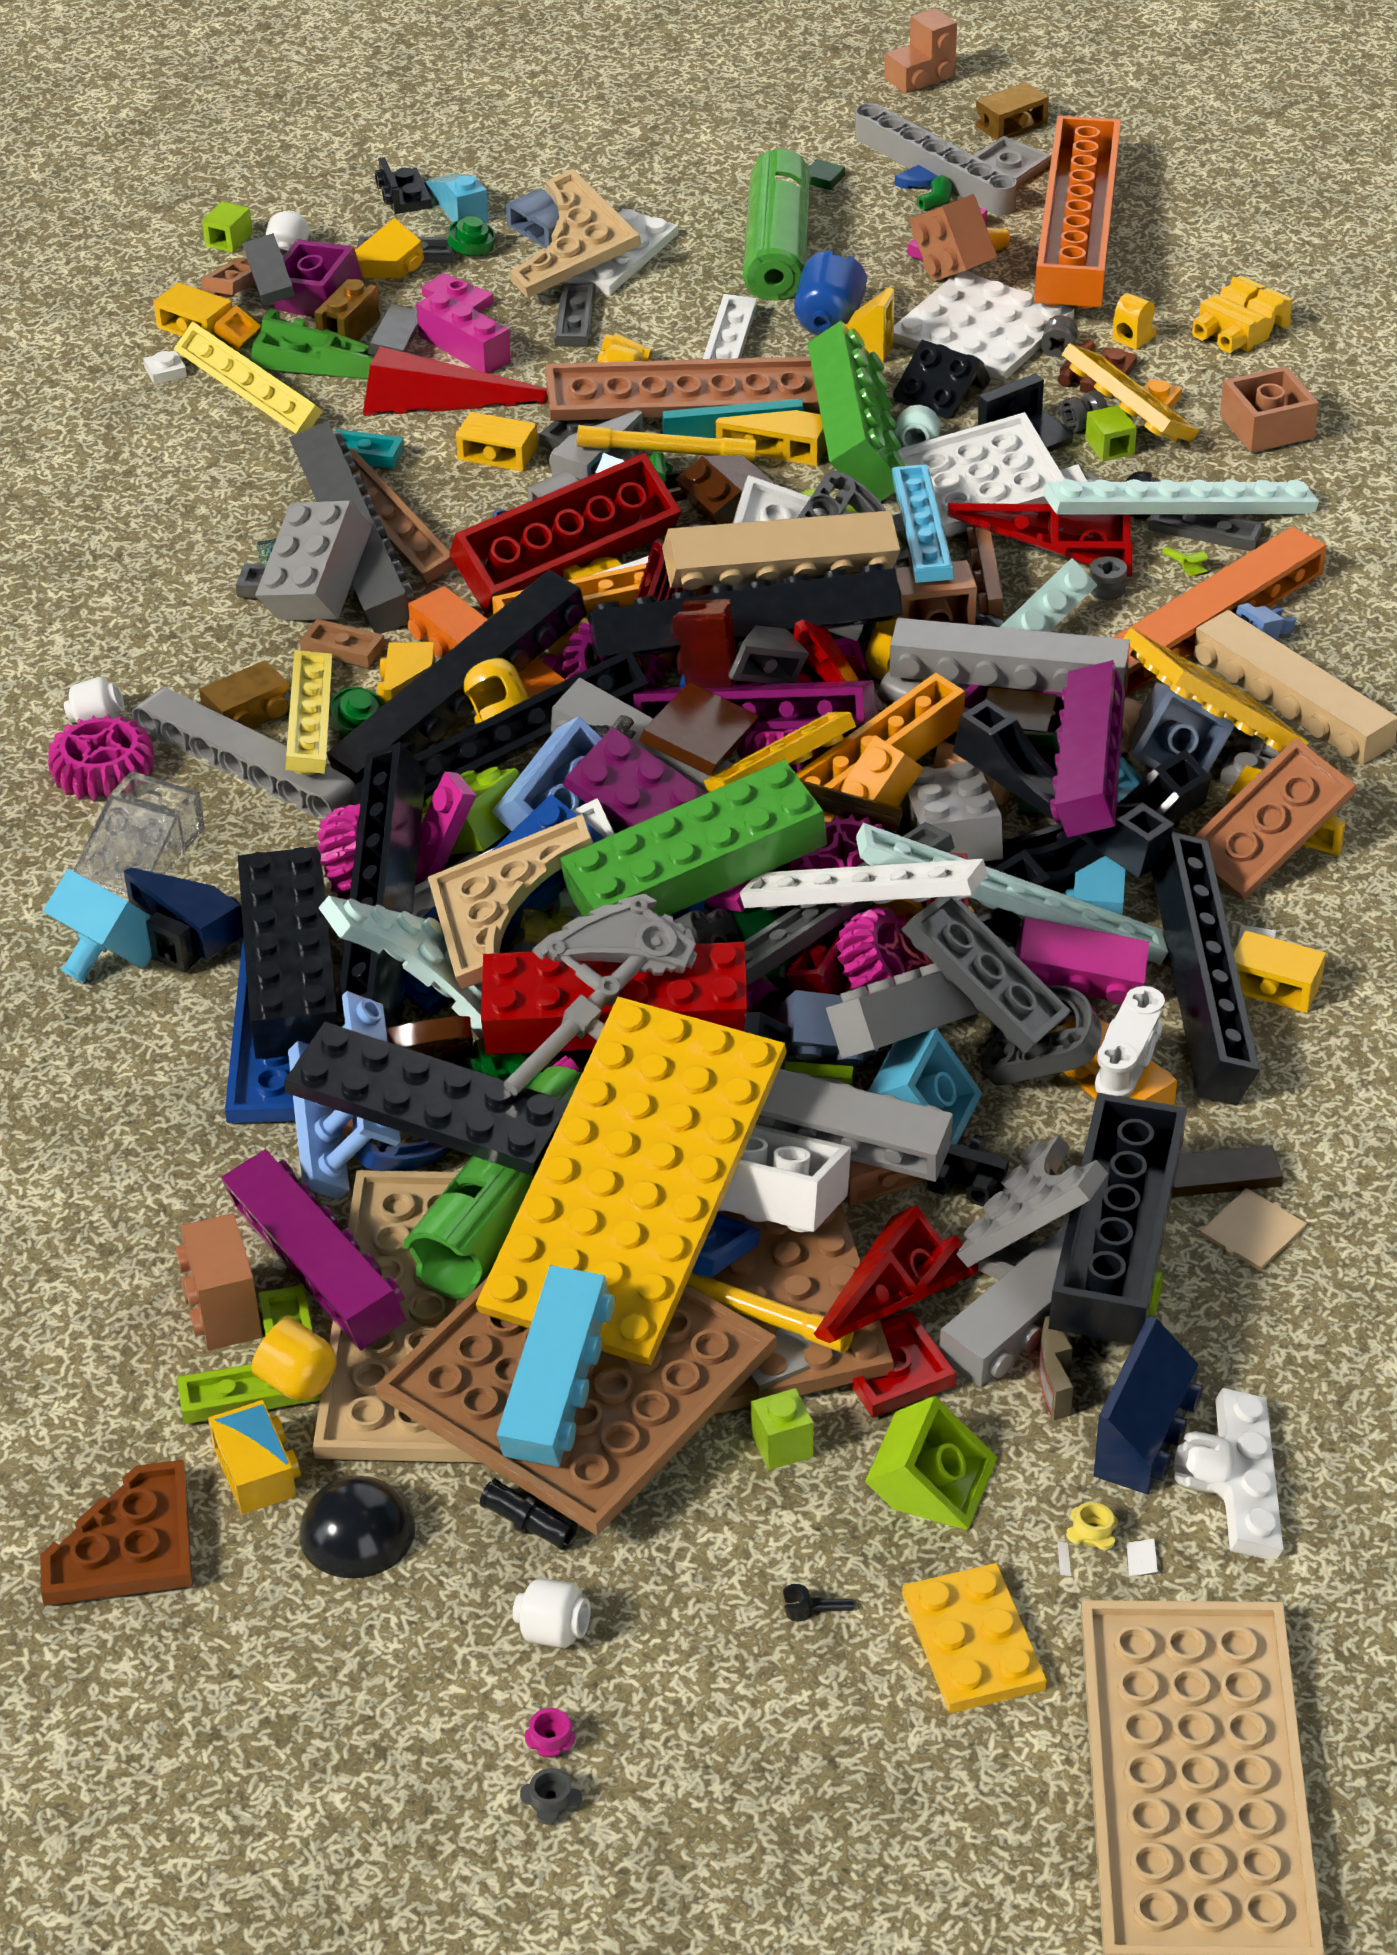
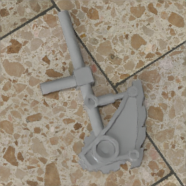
[503,894,697,1095]

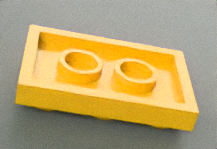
[902,1563,1047,1714]

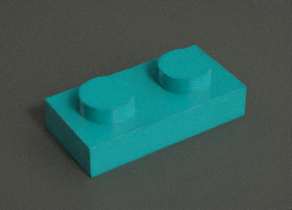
[334,429,404,469]

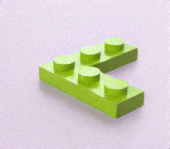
[177,1285,321,1424]

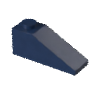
[124,867,243,960]

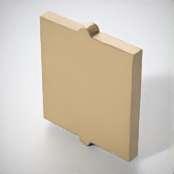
[1199,1188,1307,1271]

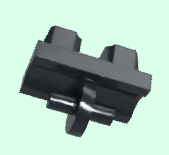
[927,1134,1009,1206]

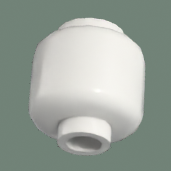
[266,210,310,256]
[64,676,125,723]
[513,1578,591,1648]

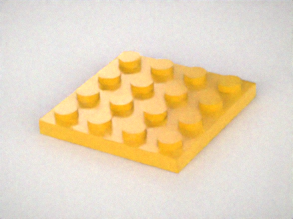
[1123,627,1309,752]

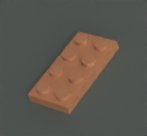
[1194,738,1357,902]

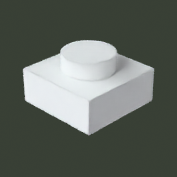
[143,350,187,385]

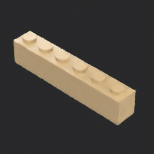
[662,510,900,590]
[1193,610,1397,765]

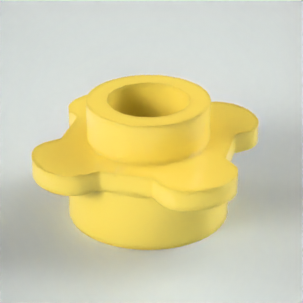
[1066,1502,1118,1550]

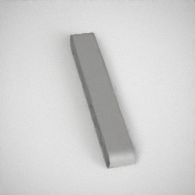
[855,103,1017,215]
[132,688,355,819]

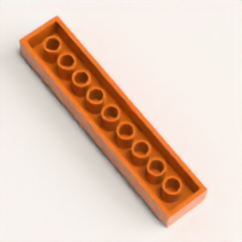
[1034,115,1121,309]

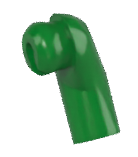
[917,175,952,211]
[649,452,673,483]

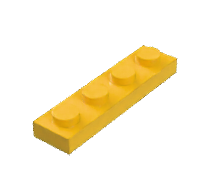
[703,712,856,793]

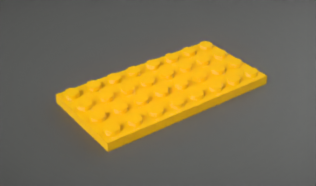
[476,997,787,1366]

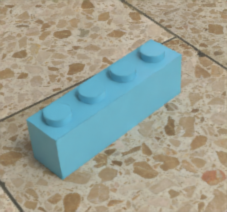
[496,1265,615,1467]

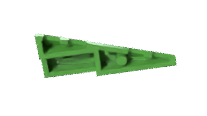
[250,308,374,379]

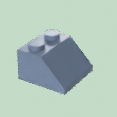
[1128,682,1235,773]

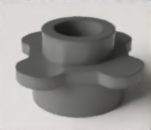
[520,1768,582,1825]

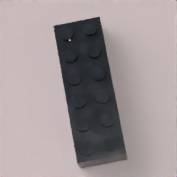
[238,847,339,1059]
[1048,1093,1187,1344]

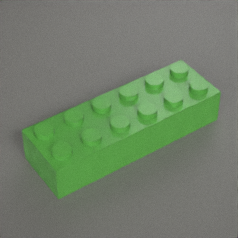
[807,321,905,502]
[560,759,827,917]

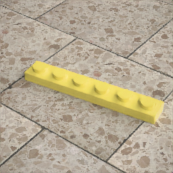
[174,321,323,434]
[285,650,332,775]

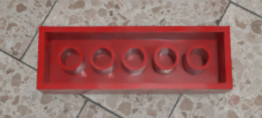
[449,452,681,615]
[481,942,748,1054]

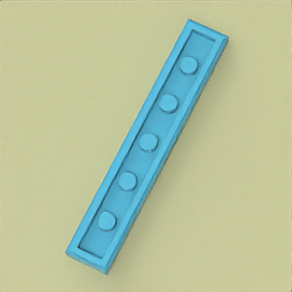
[892,464,953,583]

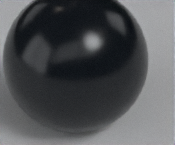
[299,1475,415,1578]

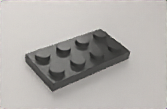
[901,897,1071,1054]

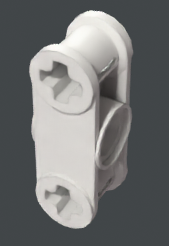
[1095,986,1165,1098]

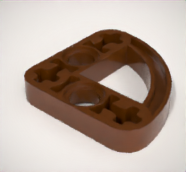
[386,1016,473,1061]

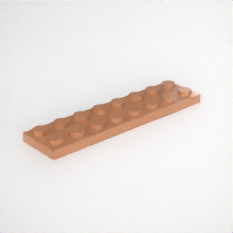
[545,356,820,421]

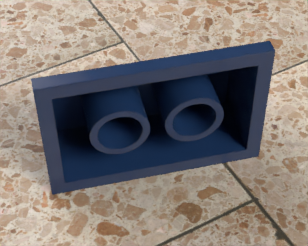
[1093,1316,1203,1495]

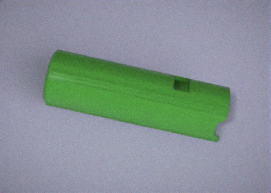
[743,148,811,301]
[403,1066,582,1299]

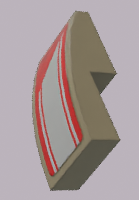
[1039,1316,1073,1420]

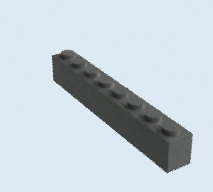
[289,421,416,634]

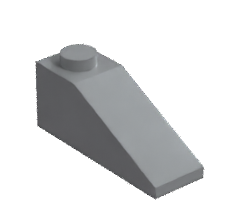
[549,410,643,480]

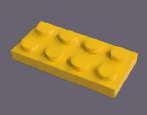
[1062,343,1199,442]

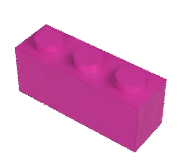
[416,291,511,373]
[1015,917,1149,1005]

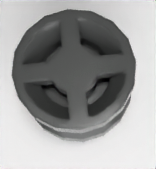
[1041,315,1078,358]
[1090,556,1127,600]

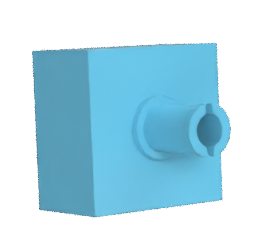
[42,869,152,984]
[868,1028,982,1145]

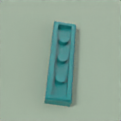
[662,399,803,438]

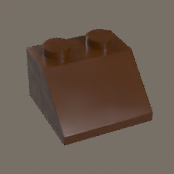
[675,455,775,525]

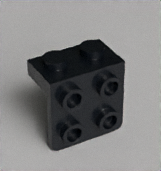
[893,339,991,419]
[978,373,1073,452]

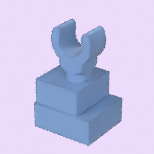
[1236,603,1297,640]

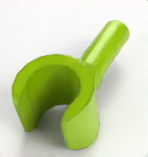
[1162,546,1208,576]

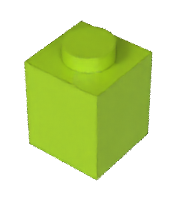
[202,201,253,253]
[1085,405,1137,462]
[751,1388,813,1470]

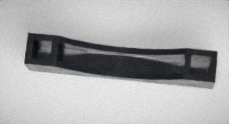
[953,699,1174,878]
[993,749,1211,922]

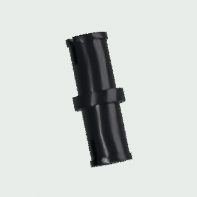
[479,1478,578,1550]

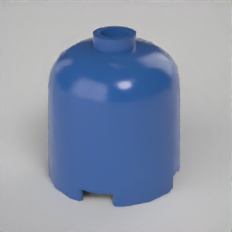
[794,250,867,336]

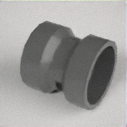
[1060,390,1108,433]

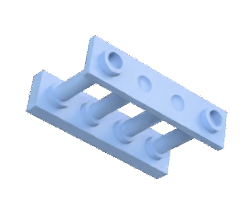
[288,991,401,1199]

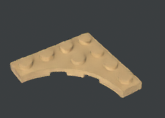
[509,169,641,298]
[428,814,593,990]

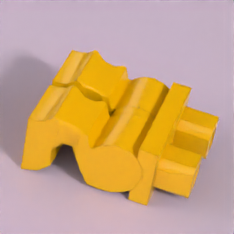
[1192,275,1293,354]

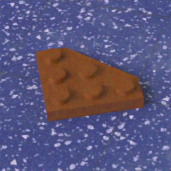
[40,1460,193,1606]

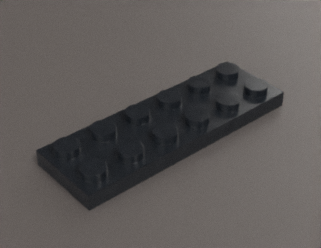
[284,1022,569,1176]

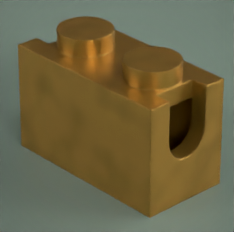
[975,82,1049,140]
[314,279,380,341]
[199,660,290,729]

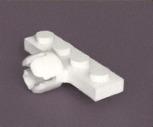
[1174,1388,1284,1559]

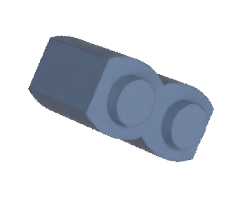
[506,189,559,249]

